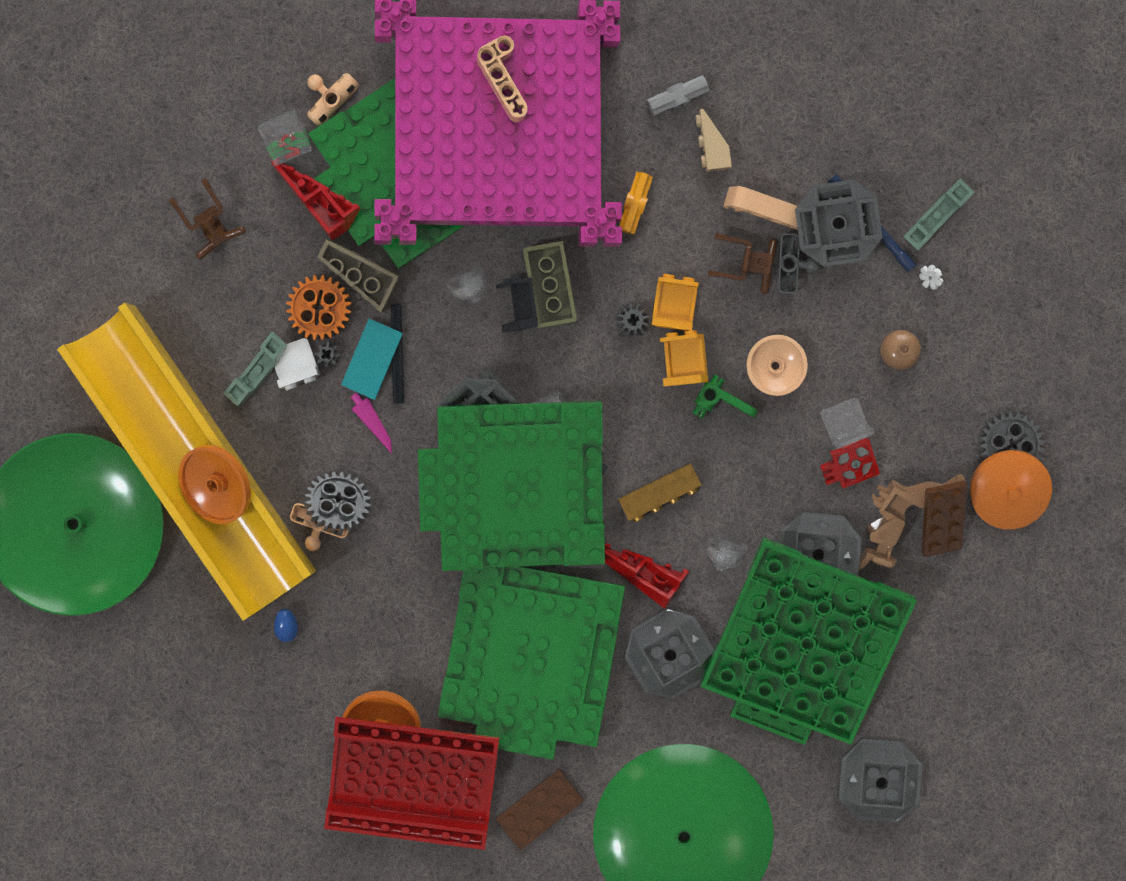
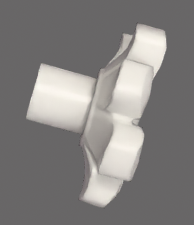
[919,265,943,290]

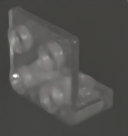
[820,397,875,449]

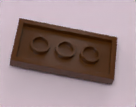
[921,481,967,557]
[496,768,584,850]

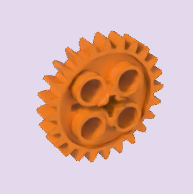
[286,275,352,340]

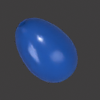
[274,609,298,642]

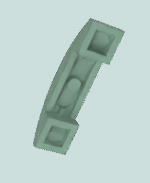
[903,179,975,251]
[224,332,287,407]

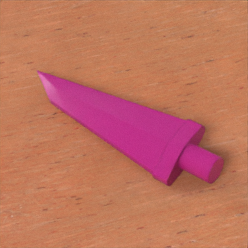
[351,393,392,454]

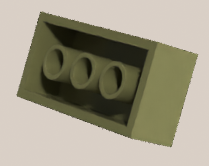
[523,241,577,330]

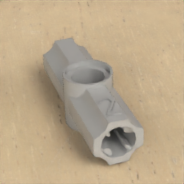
[647,75,710,116]

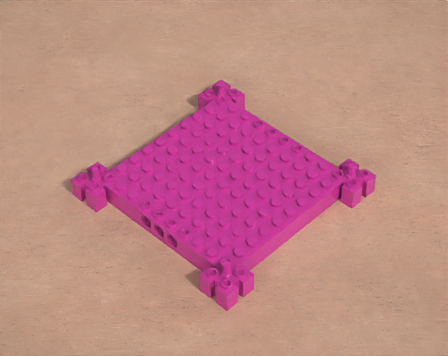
[375,0,622,247]

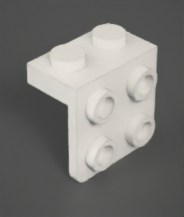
[275,338,320,391]

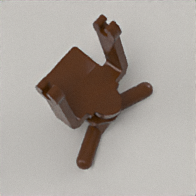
[169,178,246,260]
[708,233,777,294]

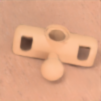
[307,73,359,126]
[290,503,349,551]

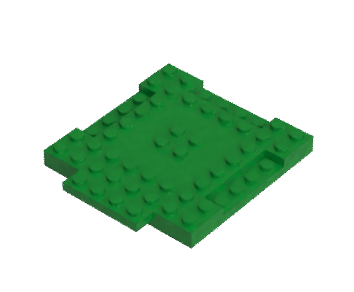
[308,78,466,269]
[418,401,605,571]
[700,537,917,745]
[438,566,626,760]

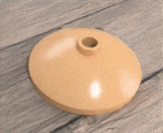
[746,335,808,396]

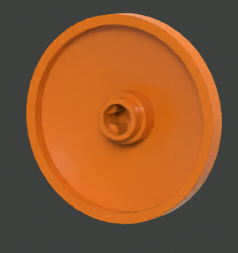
[178,445,251,524]
[969,450,1052,530]
[342,691,422,728]

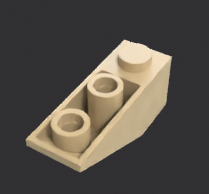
[696,109,732,172]

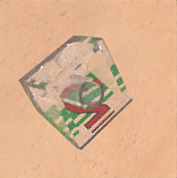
[258,108,312,166]

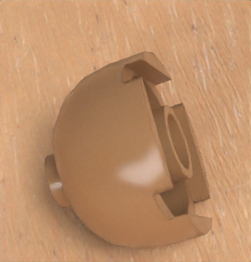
[880,330,921,370]

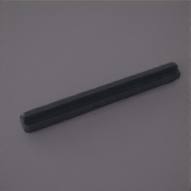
[391,304,404,404]

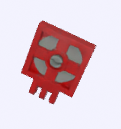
[820,437,880,489]

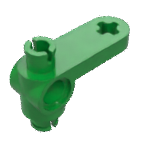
[692,374,758,419]

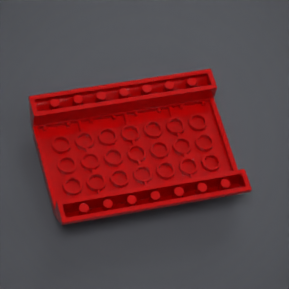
[324,716,499,850]

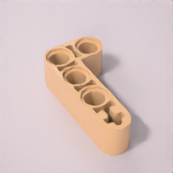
[477,36,527,122]
[723,186,798,230]

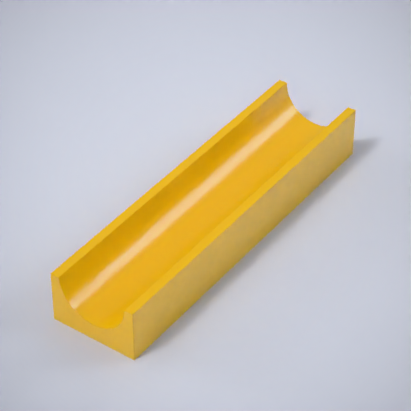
[57,303,317,621]

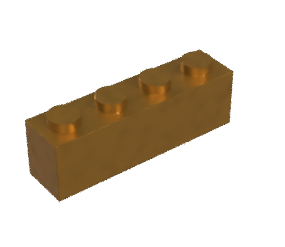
[618,463,701,522]

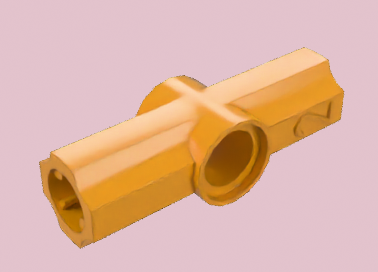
[619,171,653,235]

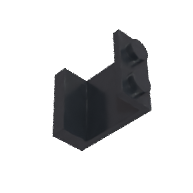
[496,275,538,333]

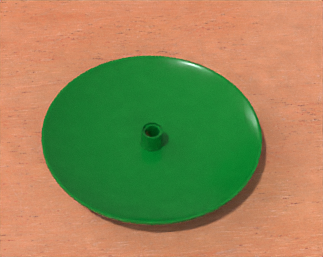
[0,433,164,616]
[593,744,774,881]

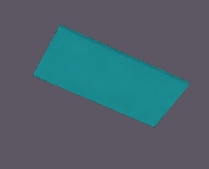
[341,318,403,400]

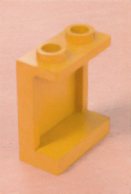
[651,274,699,331]
[660,330,708,386]

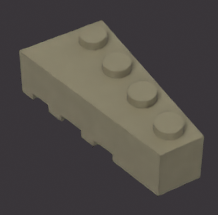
[317,239,402,312]

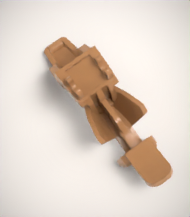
[859,474,965,570]

